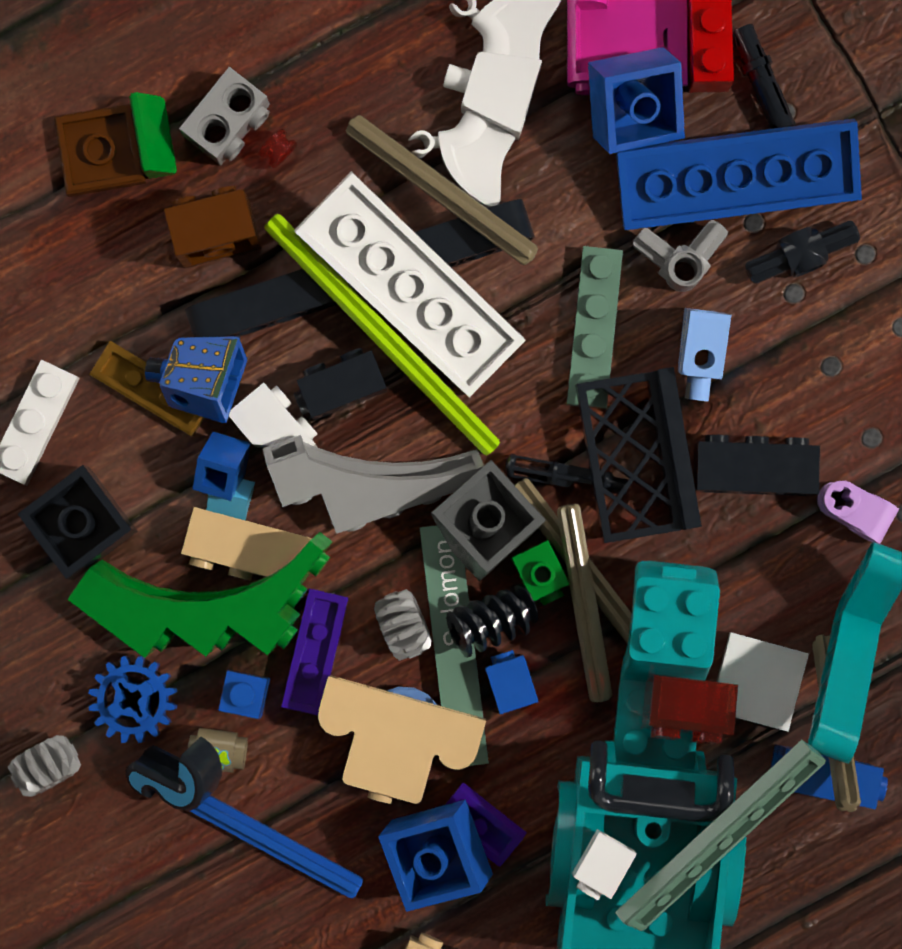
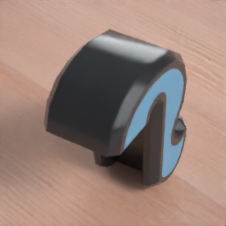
[125,737,222,811]

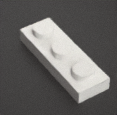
[0,360,80,486]

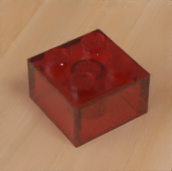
[641,675,738,745]

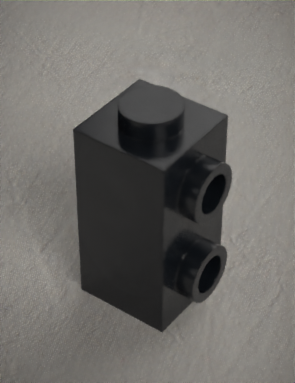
[293,348,388,421]

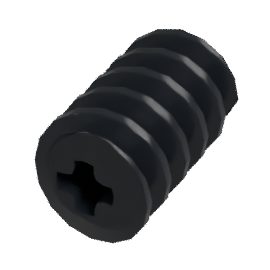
[446,584,538,658]

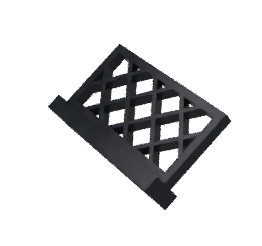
[575,367,702,544]

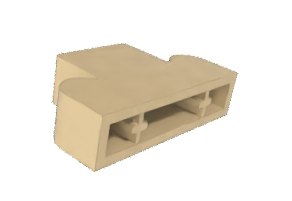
[318,675,486,804]

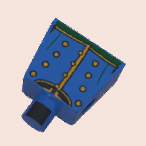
[145,336,247,423]

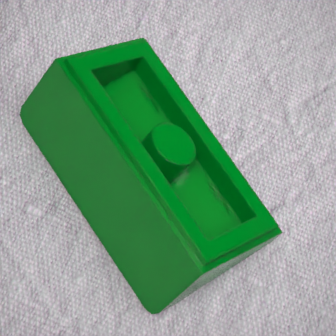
[129,92,177,179]

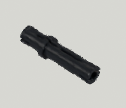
[733,23,797,129]

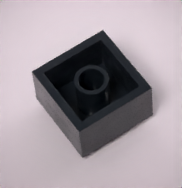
[18,465,138,580]

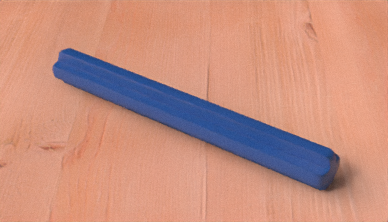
[190,795,363,898]

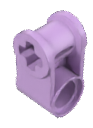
[817,481,899,544]

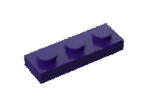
[281,588,349,715]

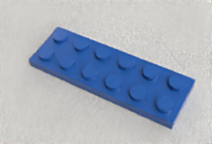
[616,118,862,230]

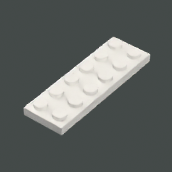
[295,171,526,397]

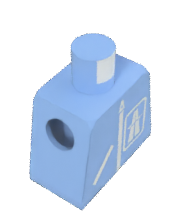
[678,308,731,401]

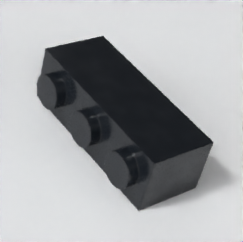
[694,435,820,496]

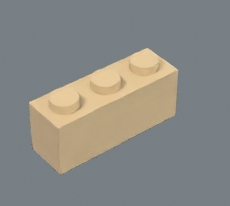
[181,507,312,581]

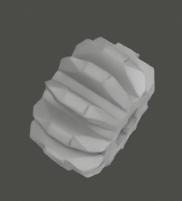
[374,589,432,661]
[8,735,81,797]

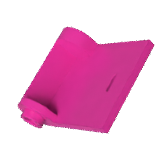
[567,0,688,95]

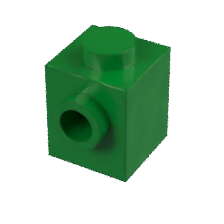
[511,540,569,606]

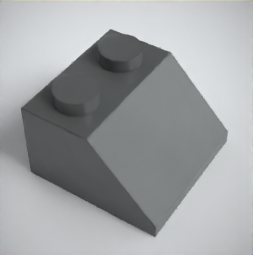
[431,460,546,582]

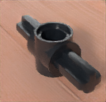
[745,221,860,284]

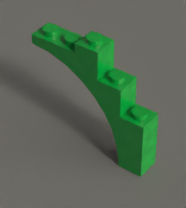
[67,532,333,658]

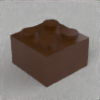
[164,186,262,268]

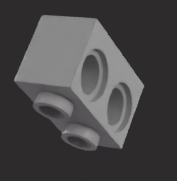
[179,67,270,166]

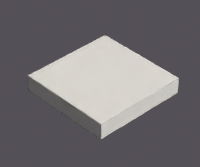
[709,632,809,732]

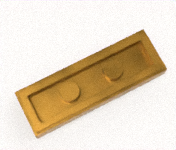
[89,341,204,437]

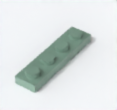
[566,246,623,410]

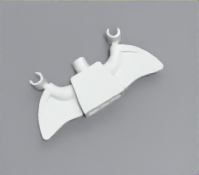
[408,0,561,208]

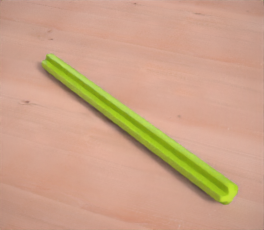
[264,214,500,456]

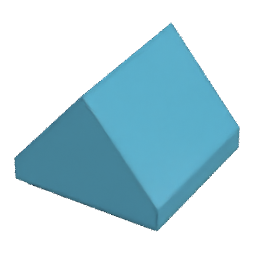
[206,479,255,521]

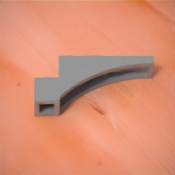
[263,435,484,534]

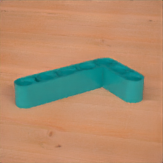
[808,542,902,764]

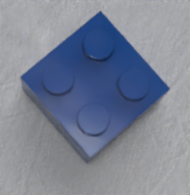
[588,47,685,154]
[378,799,493,912]

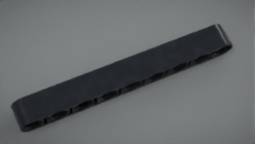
[185,199,535,337]

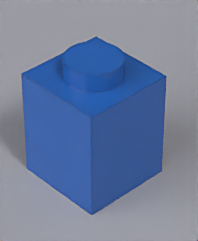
[192,432,251,501]
[485,650,539,714]
[218,670,271,719]

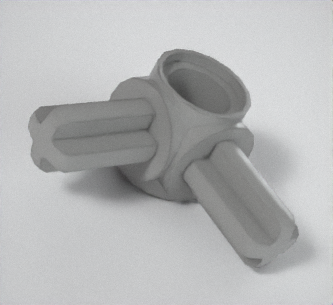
[632,220,728,292]

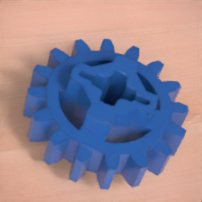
[88,656,177,743]

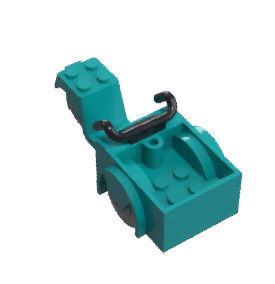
[545,561,746,949]

